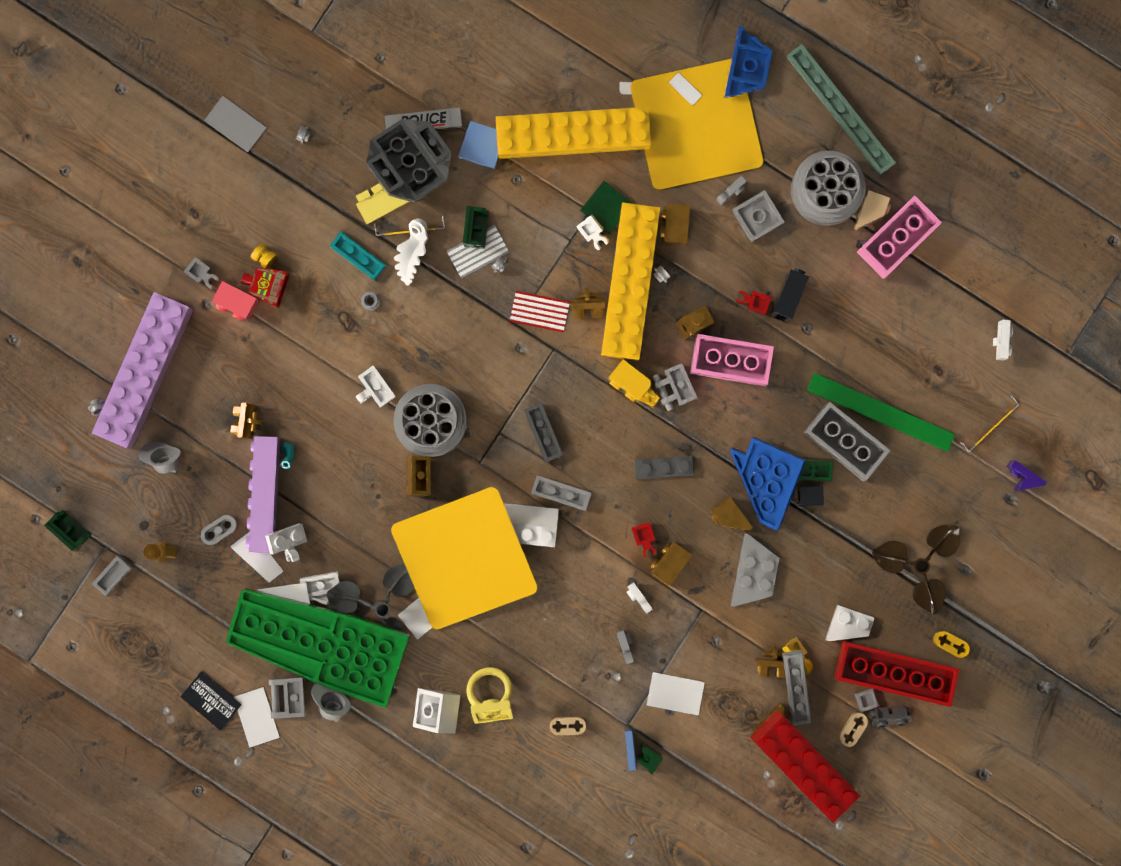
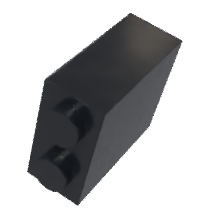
[770,268,809,323]

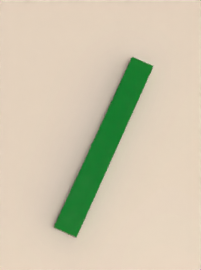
[806,373,955,452]

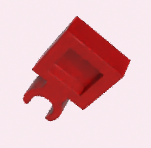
[736,291,772,315]
[631,522,656,558]

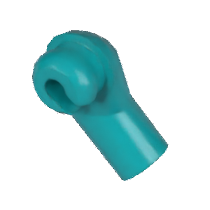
[281,442,295,469]

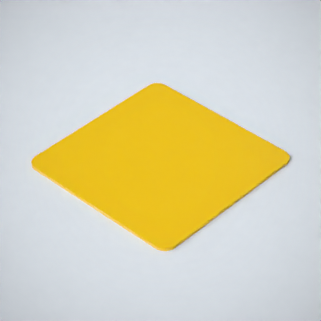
[630,59,763,190]
[391,487,537,629]

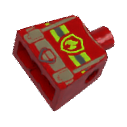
[241,268,290,309]

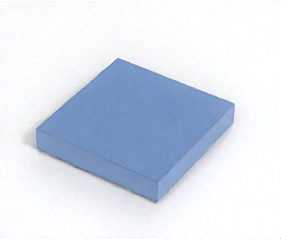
[458,121,498,169]

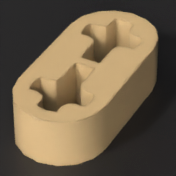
[839,712,868,747]
[549,716,586,735]

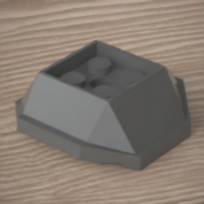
[366,119,452,203]

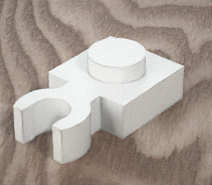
[576,214,609,250]
[627,582,653,614]

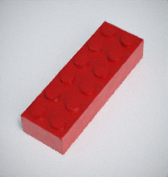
[833,641,960,707]
[750,710,860,823]

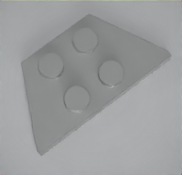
[730,533,780,607]

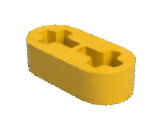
[933,631,970,658]

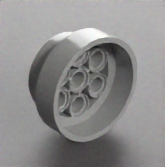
[791,151,866,226]
[393,384,468,458]

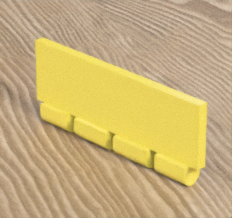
[356,183,410,224]

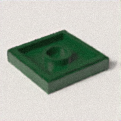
[580,181,633,234]

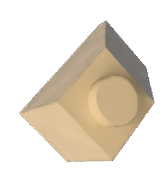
[853,190,891,230]

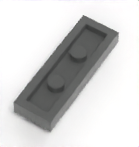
[524,402,563,463]
[634,456,694,480]

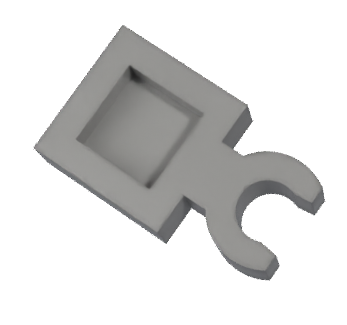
[716,176,746,205]
[184,257,220,290]
[616,630,634,664]

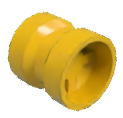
[250,243,277,269]

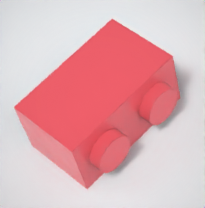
[212,281,259,321]

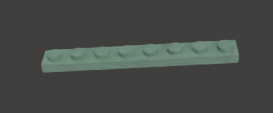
[786,44,896,176]

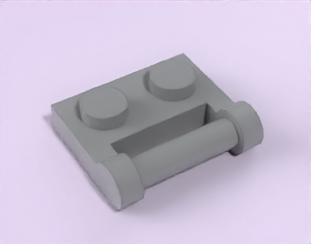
[269,677,306,719]

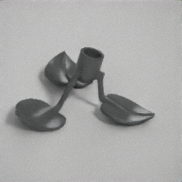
[326,565,414,632]

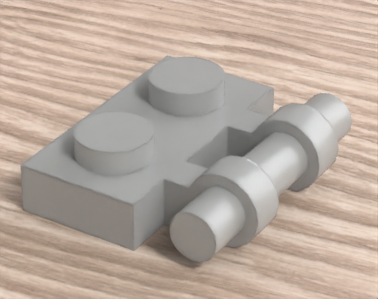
[652,363,697,411]

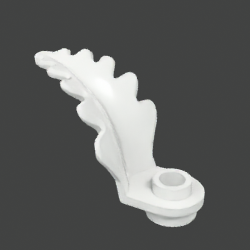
[394,218,428,286]

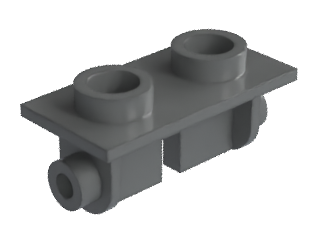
[870,706,912,728]

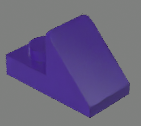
[1006,460,1047,491]

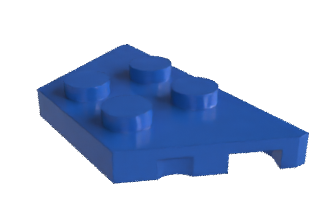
[724,26,773,98]

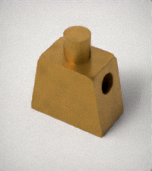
[675,305,716,340]

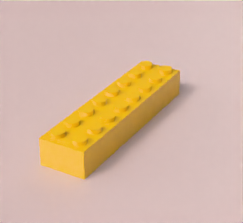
[496,107,651,159]
[601,202,660,361]

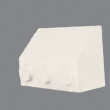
[504,503,559,547]

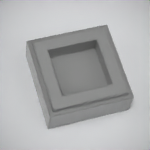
[854,688,879,712]

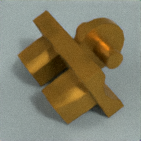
[570,287,605,319]
[230,403,263,439]
[143,542,176,562]
[755,646,786,678]

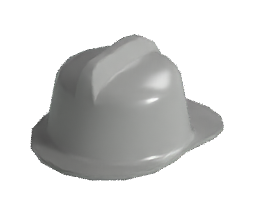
[138,442,181,474]
[311,683,351,722]

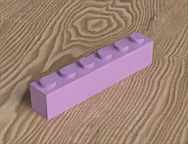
[246,436,280,553]

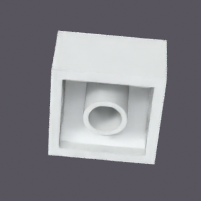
[413,688,460,734]

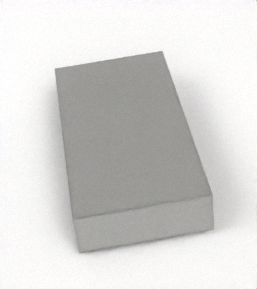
[92,555,133,597]

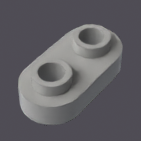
[201,515,237,545]

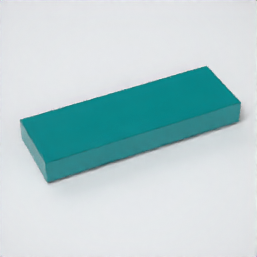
[330,231,387,281]

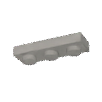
[531,475,591,511]

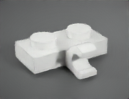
[993,320,1013,361]
[356,366,396,408]
[265,523,307,562]

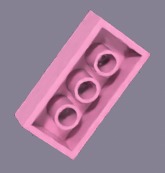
[857,196,942,279]
[690,334,774,386]

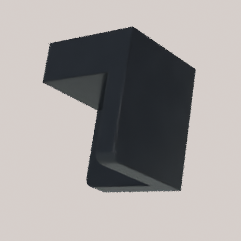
[797,486,824,507]

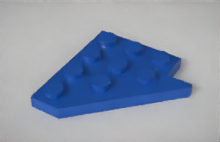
[730,437,806,531]

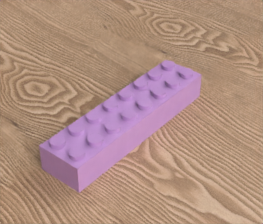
[92,292,194,449]

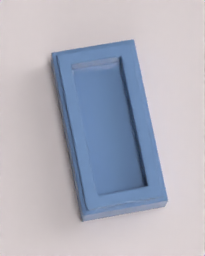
[625,729,637,771]

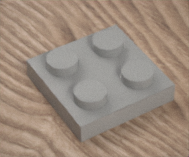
[732,190,785,243]

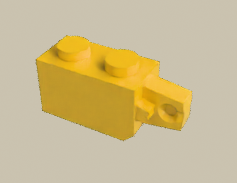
[608,359,659,407]

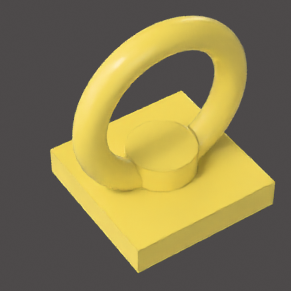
[466,667,513,724]

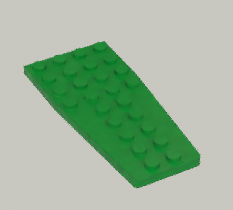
[226,588,410,708]

